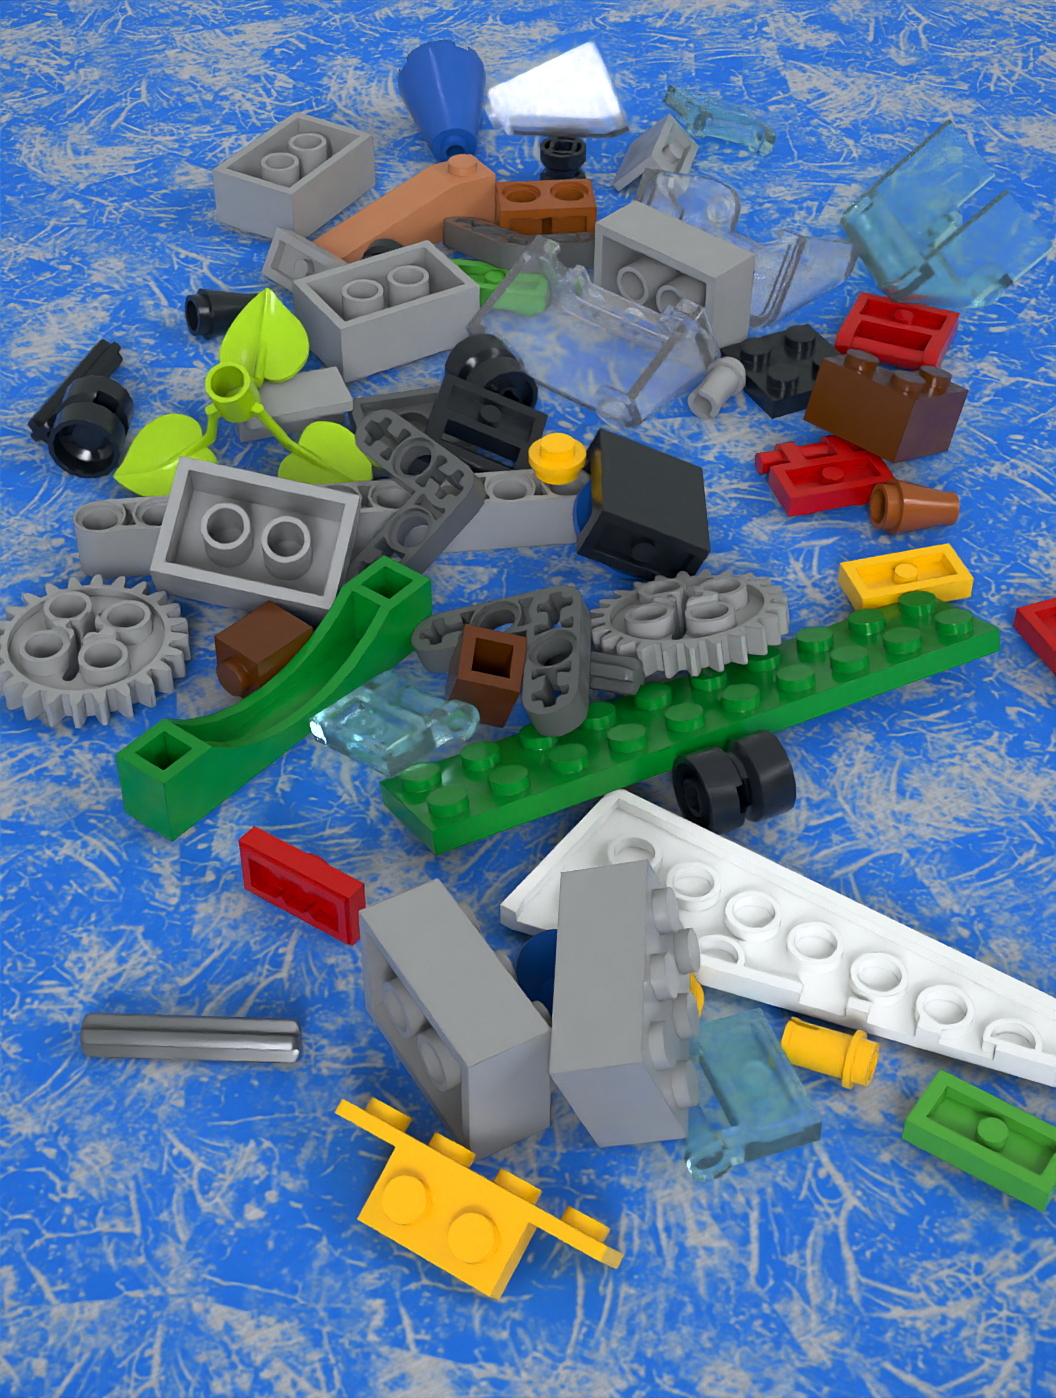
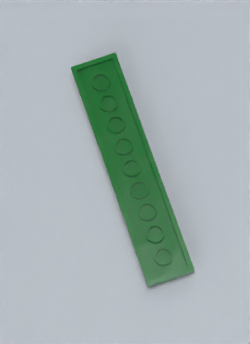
[379,591,1000,855]

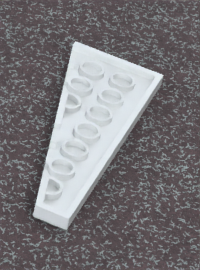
[500,788,1056,1088]

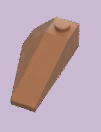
[312,154,496,263]

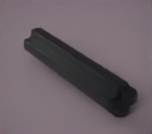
[28,339,123,444]

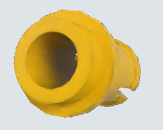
[779,1017,880,1090]

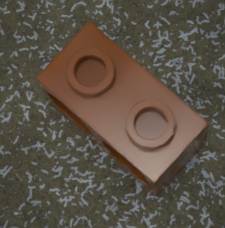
[495,179,597,235]

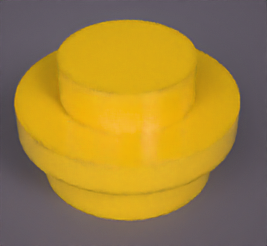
[529,433,586,485]

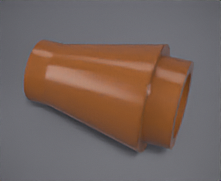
[869,478,960,536]

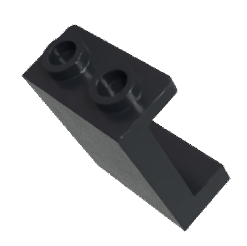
[576,428,711,581]

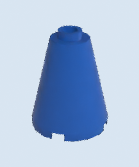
[397,40,486,162]

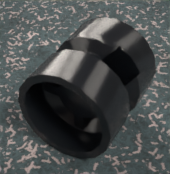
[445,333,538,409]
[47,375,135,478]
[672,730,796,835]

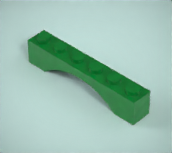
[115,555,432,842]

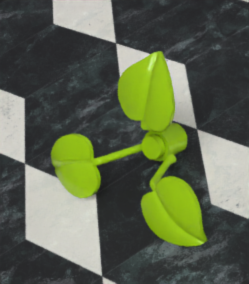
[114,288,373,497]

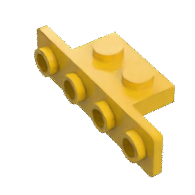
[335,1097,624,1300]

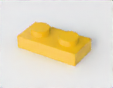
[838,543,974,611]

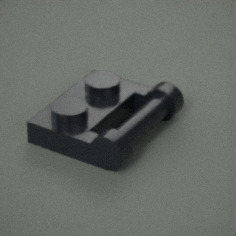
[416,373,548,473]

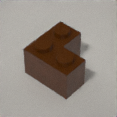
[803,349,969,463]

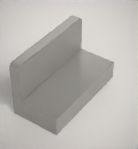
[612,113,699,199]
[235,366,353,443]

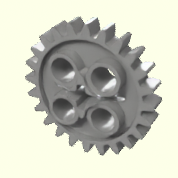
[590,569,790,678]
[0,574,191,728]

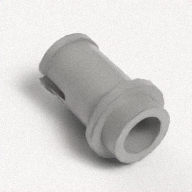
[688,357,746,420]

